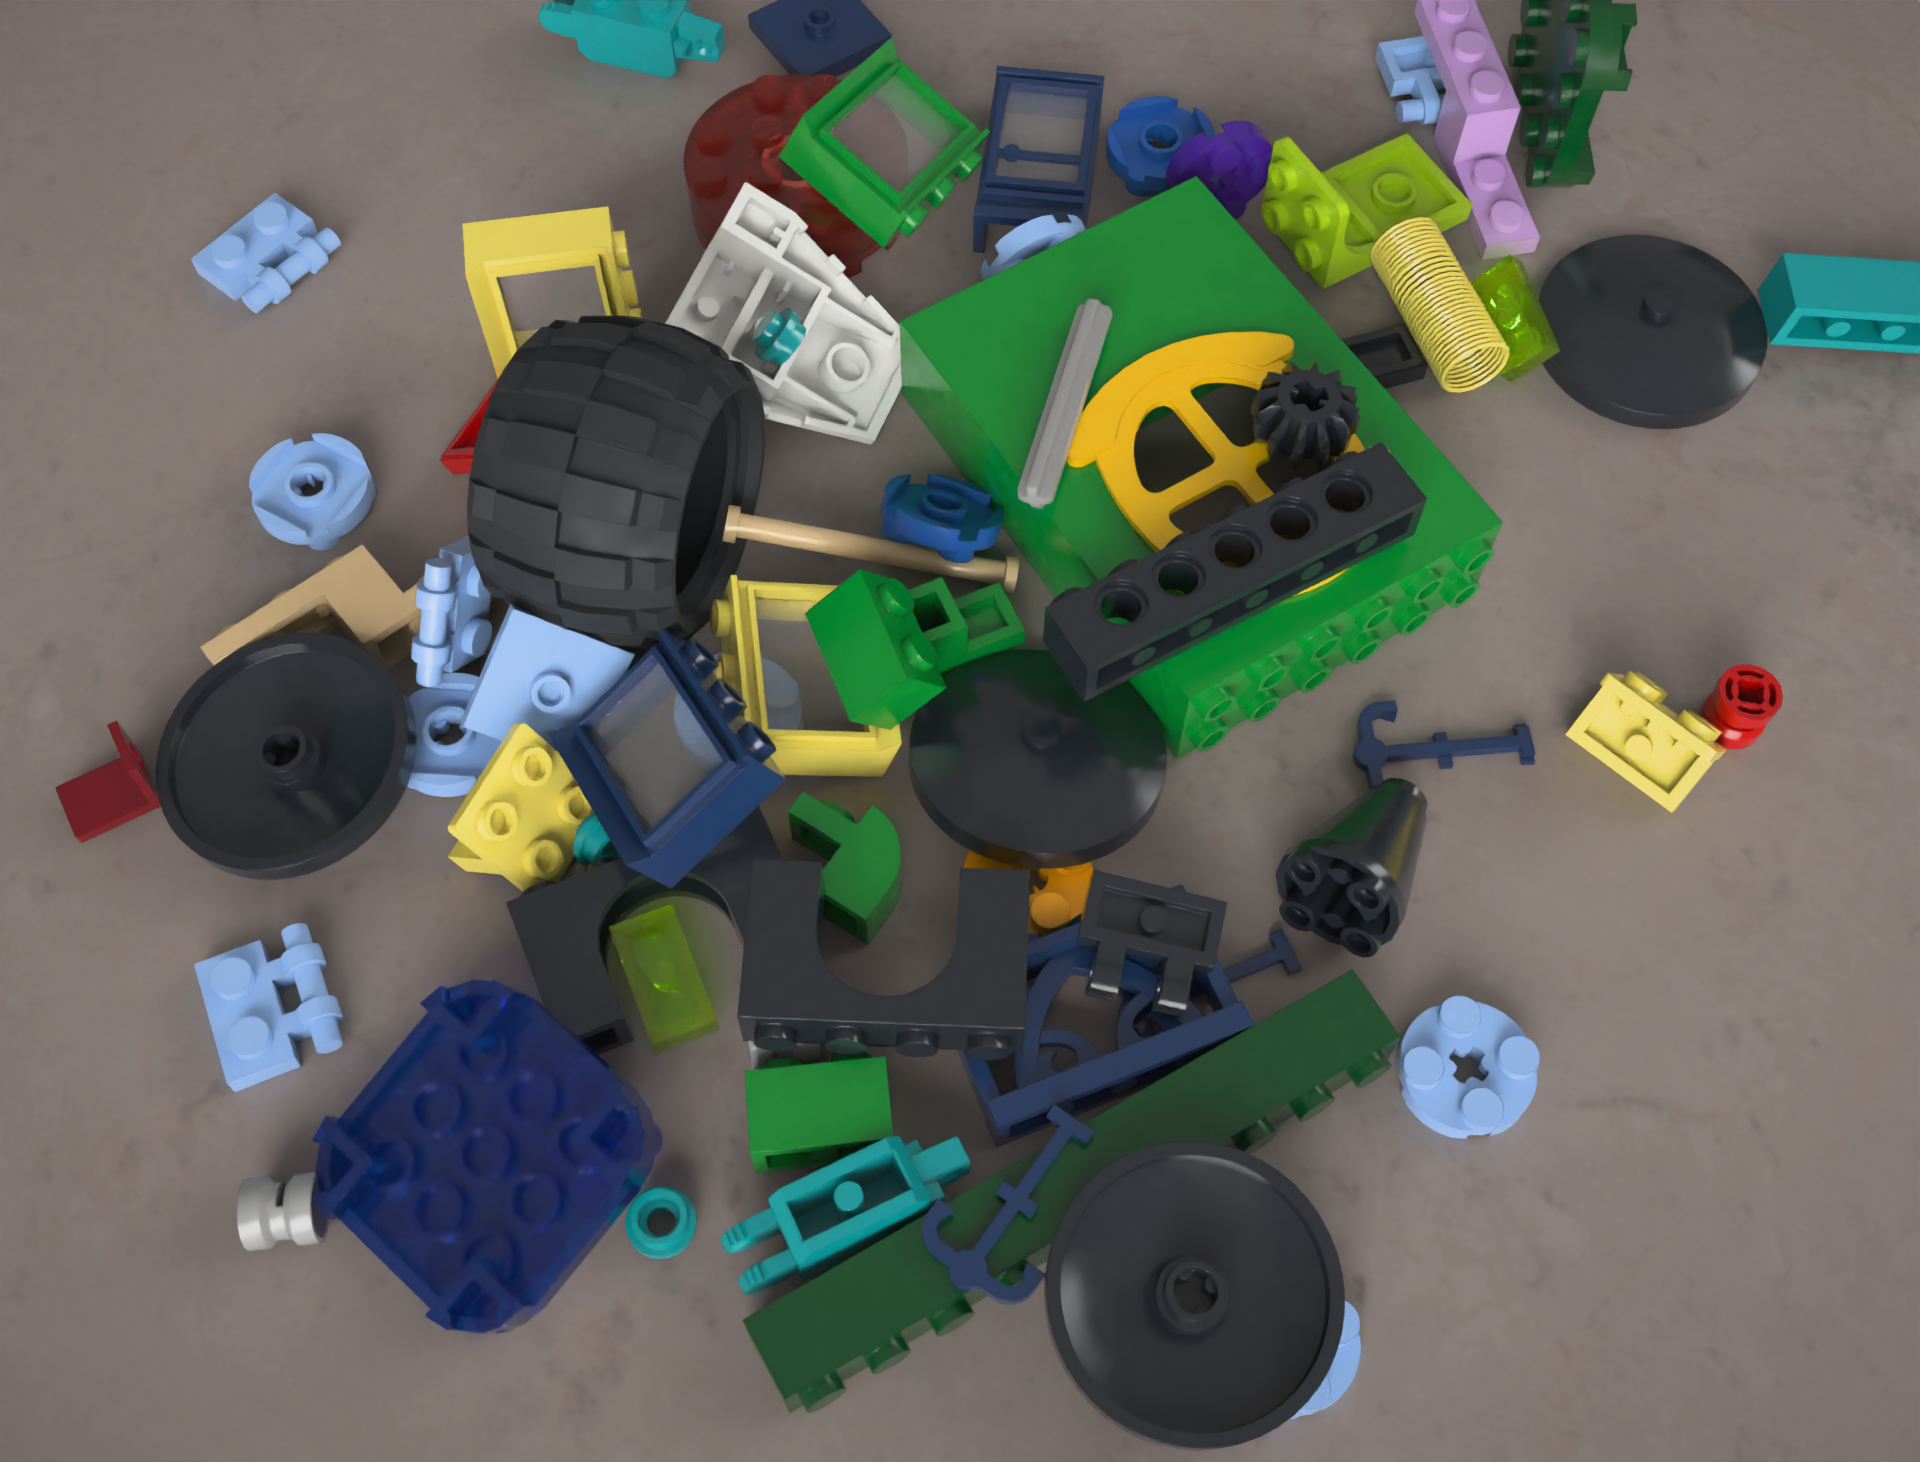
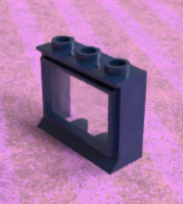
[547,629,786,889]

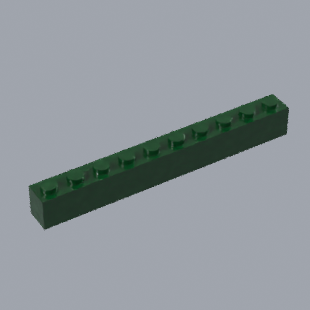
[743,969,1401,1413]

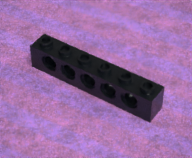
[1043,442,1427,702]

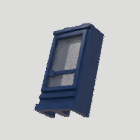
[973,66,1105,253]

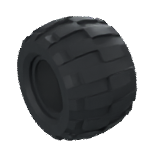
[467,316,765,648]

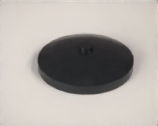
[1532,235,1768,429]
[155,633,417,880]
[909,649,1167,869]
[1044,1141,1345,1451]

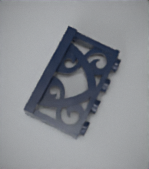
[957,884,1254,1148]

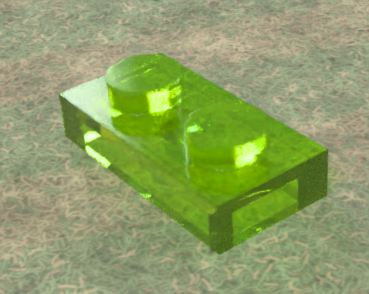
[1471,254,1561,383]
[609,903,720,1054]

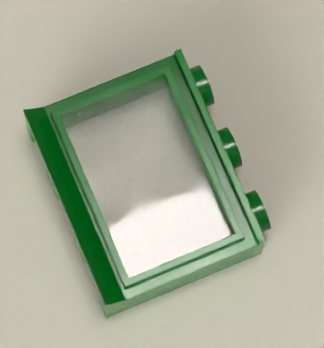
[779,37,990,248]

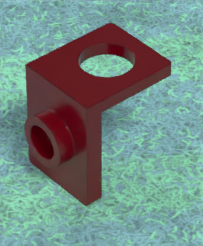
[56,720,161,843]

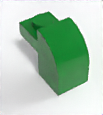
[908,577,1025,678]
[788,792,902,945]

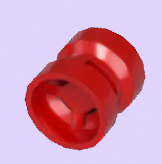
[1699,664,1783,749]

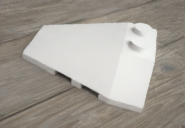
[665,182,902,445]

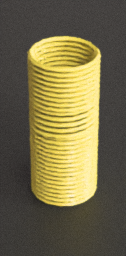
[1370,217,1510,393]

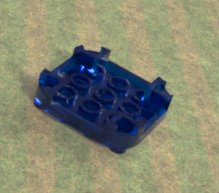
[312,979,663,1333]

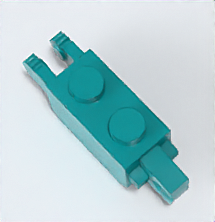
[537,0,725,79]
[720,1136,971,1295]

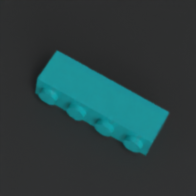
[1757,253,1920,354]

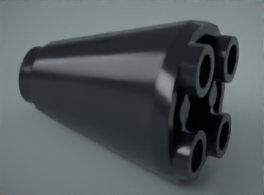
[1276,778,1427,958]

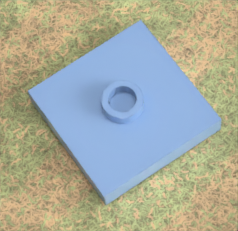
[461,603,635,751]

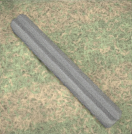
[1017,298,1112,509]

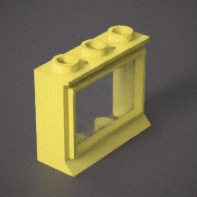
[462,206,643,378]
[710,575,902,777]

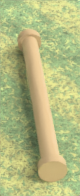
[722,505,1019,594]

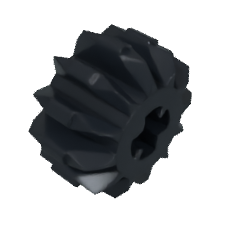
[1250,360,1360,470]

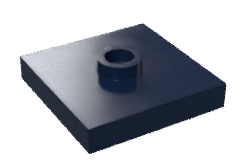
[748,0,892,92]

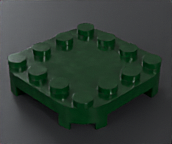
[1508,0,1638,188]

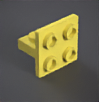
[1565,670,1727,813]
[447,723,594,892]

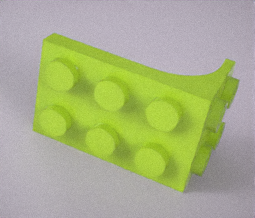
[1260,133,1473,289]

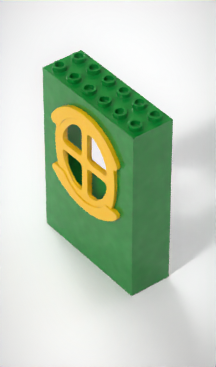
[899,176,1503,759]

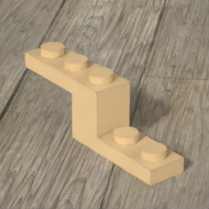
[200,544,497,669]

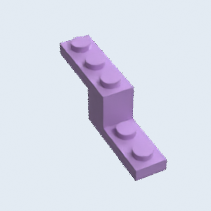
[1414,0,1540,260]

